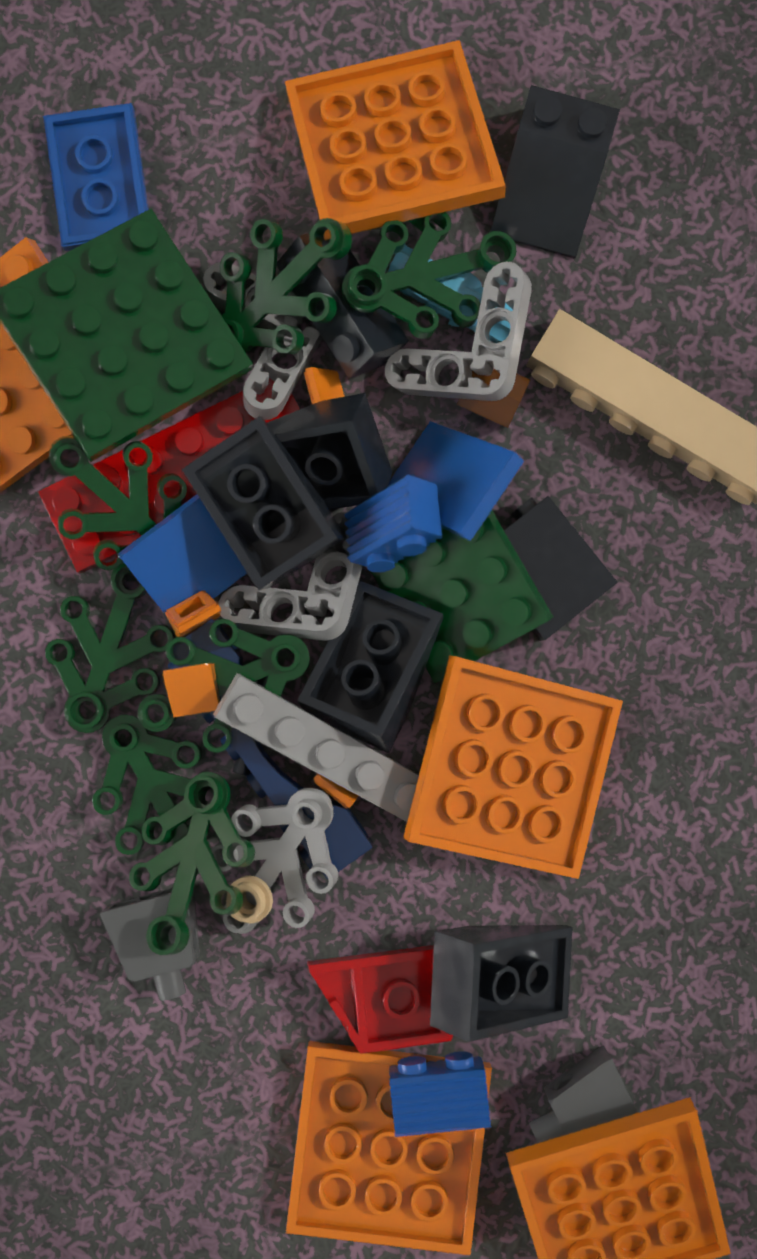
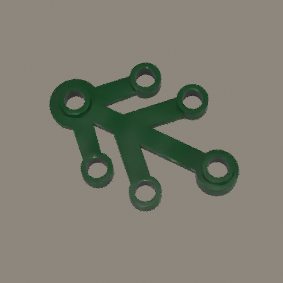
[342,212,516,339]
[219,218,352,354]
[49,436,187,570]
[45,563,175,733]
[137,619,310,752]
[92,714,212,874]
[129,772,255,955]

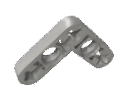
[385,261,531,401]
[203,262,322,420]
[218,511,362,641]

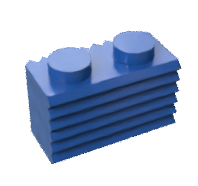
[344,475,442,572]
[389,1051,491,1137]

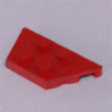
[307,945,453,1054]

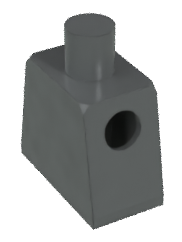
[100,888,200,1001]
[529,1046,638,1143]

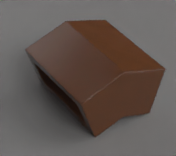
[457,368,530,428]

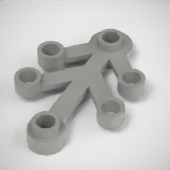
[211,788,338,934]

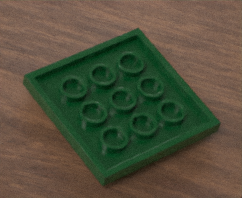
[0,209,253,462]

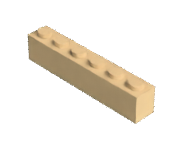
[526,309,757,505]

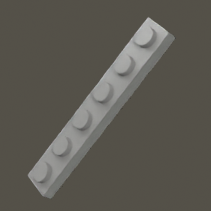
[213,673,419,822]

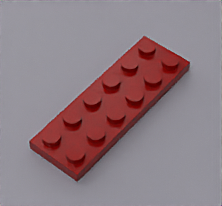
[38,378,300,574]

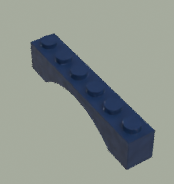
[167,619,373,880]

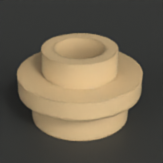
[226,875,273,924]

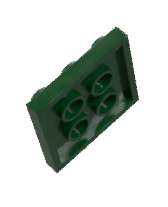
[371,510,553,683]

